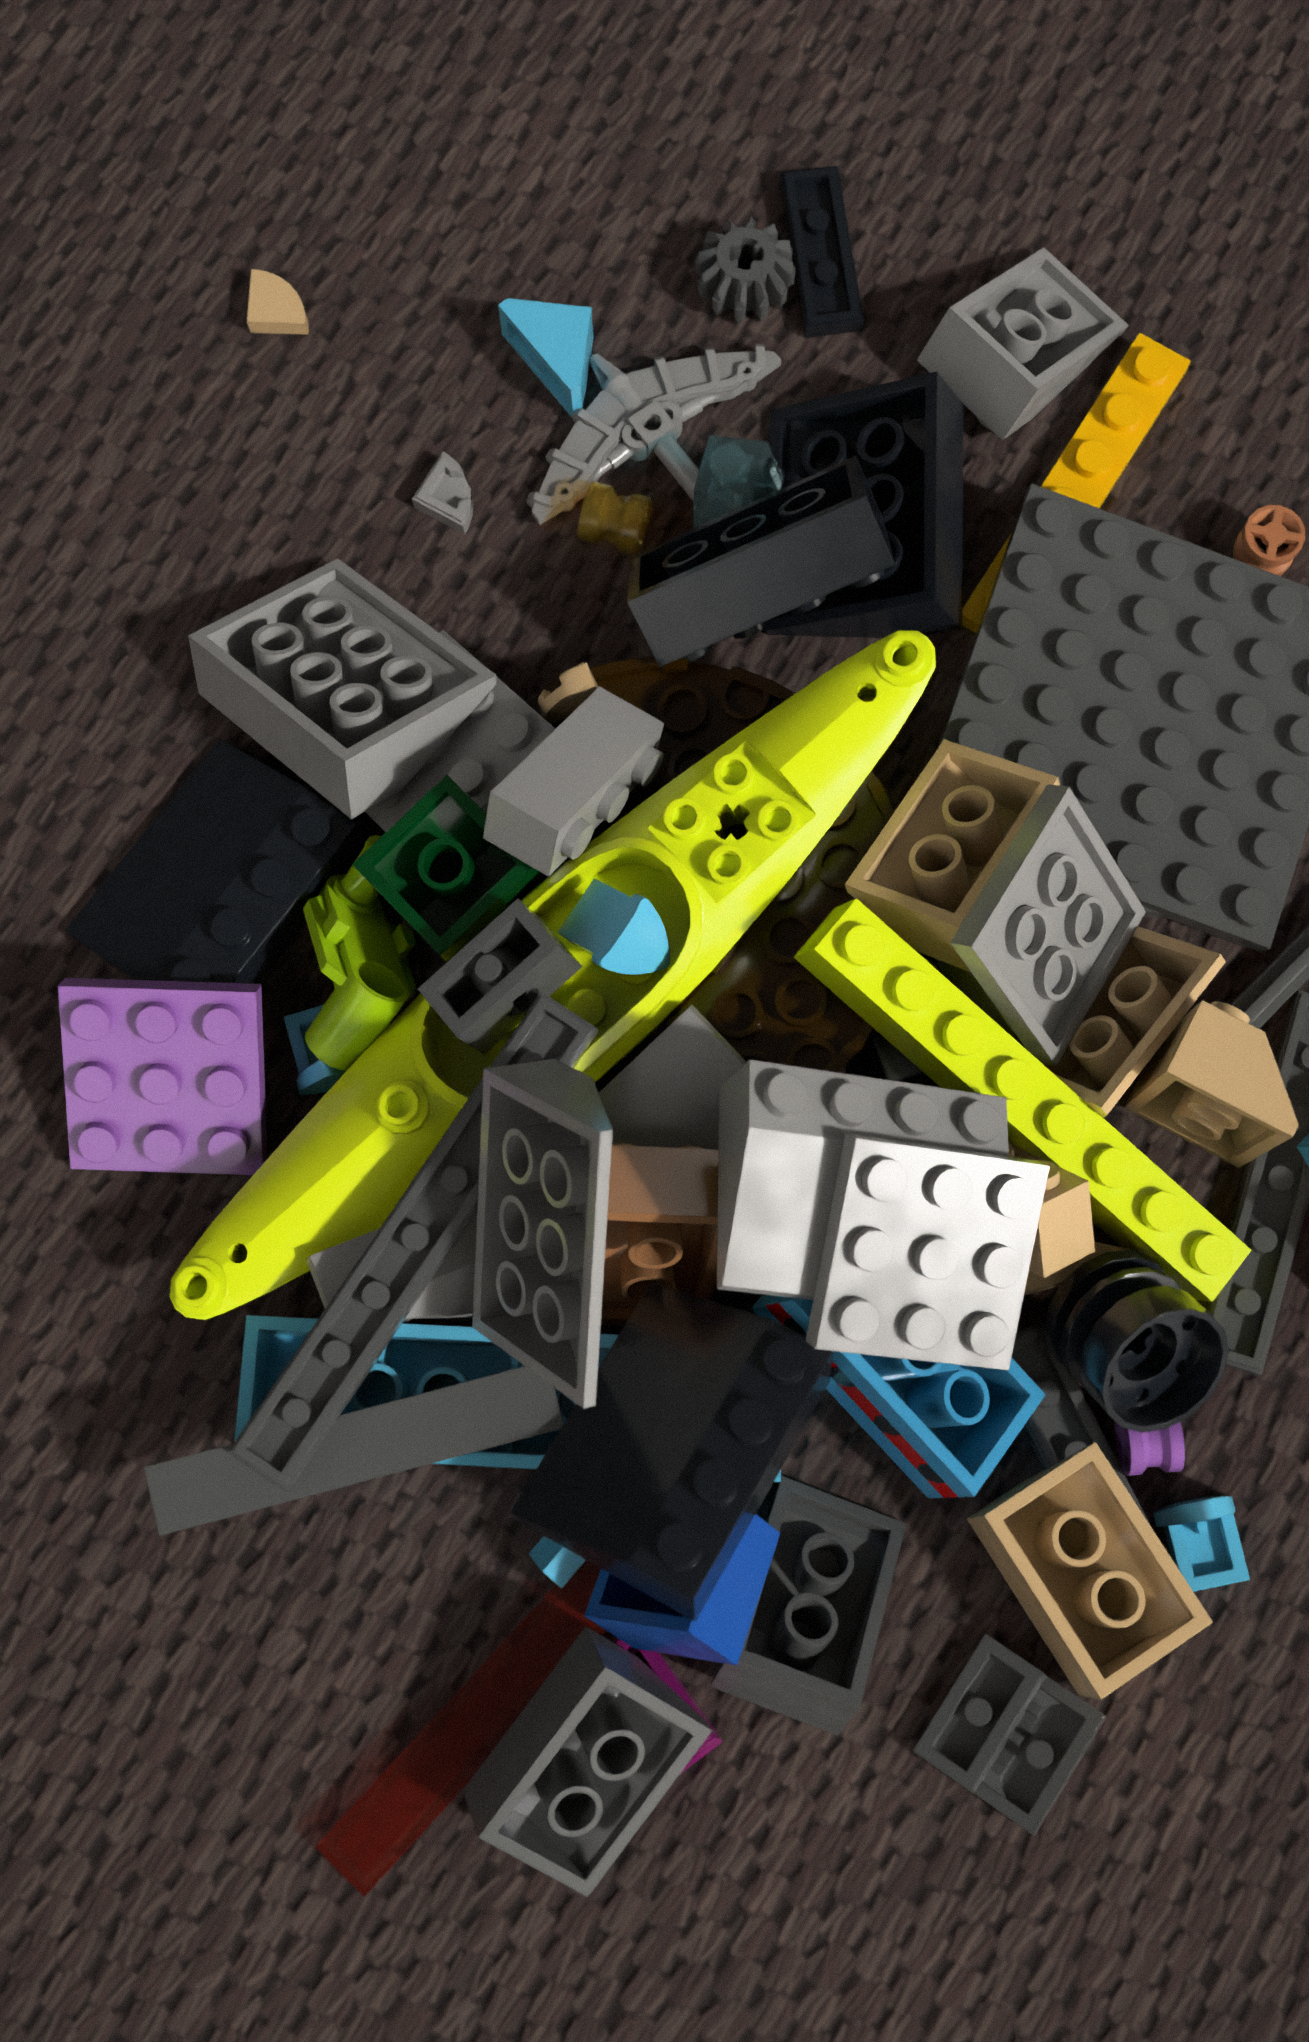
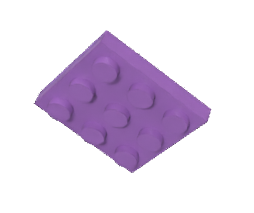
[58,978,268,1175]

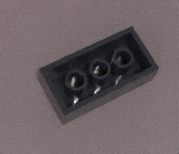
[627,456,895,667]

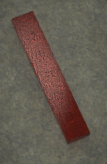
[316,1560,606,1897]

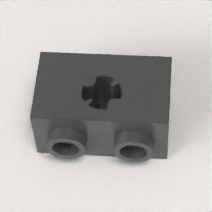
[418,899,583,1055]

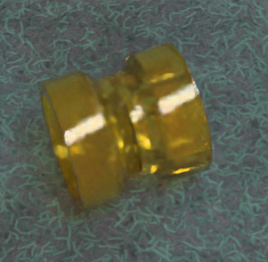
[577,481,653,555]

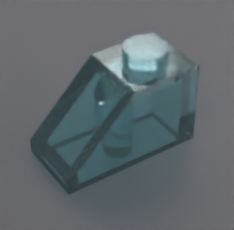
[693,435,783,528]

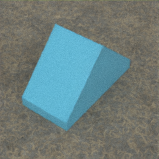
[498,298,593,417]

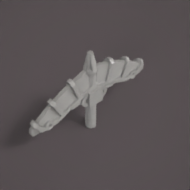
[526,344,781,525]

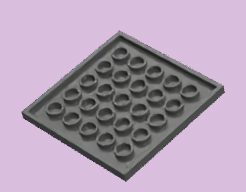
[935,483,1309,953]

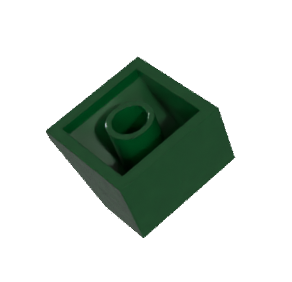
[352,774,546,962]

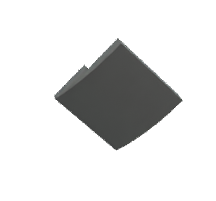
[913,1634,1106,1836]

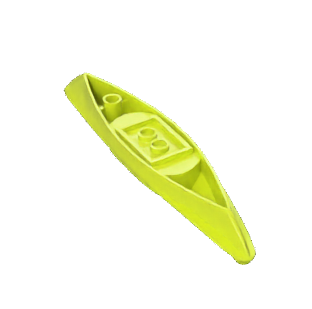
[169,630,936,1320]

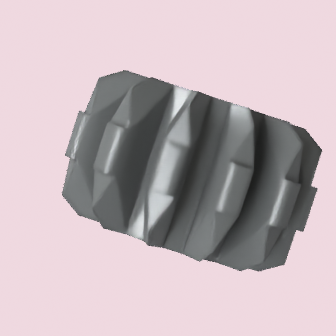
[695,215,796,325]

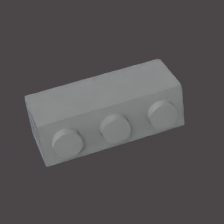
[483,686,664,877]

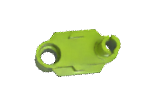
[303,835,417,1071]

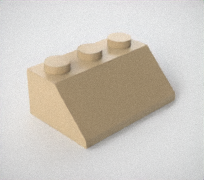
[845,739,1060,972]
[1025,926,1226,1118]
[1124,1000,1299,1168]
[967,1442,1213,1700]

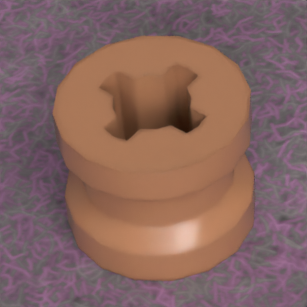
[1233,505,1306,576]

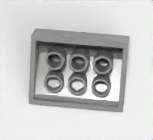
[188,558,496,819]
[472,1059,613,1409]
[717,1060,1009,1300]

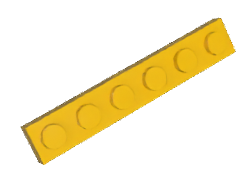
[962,332,1191,634]

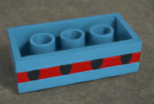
[751,1294,1045,1498]

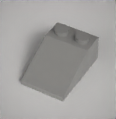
[917,247,1128,440]

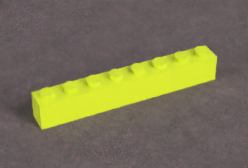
[794,898,1252,1302]

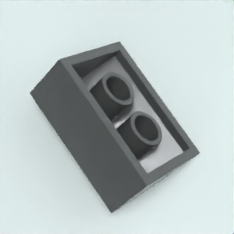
[463,1626,712,1897]

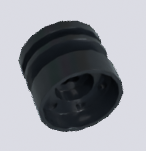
[1044,1250,1229,1433]

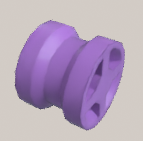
[1115,1421,1185,1476]

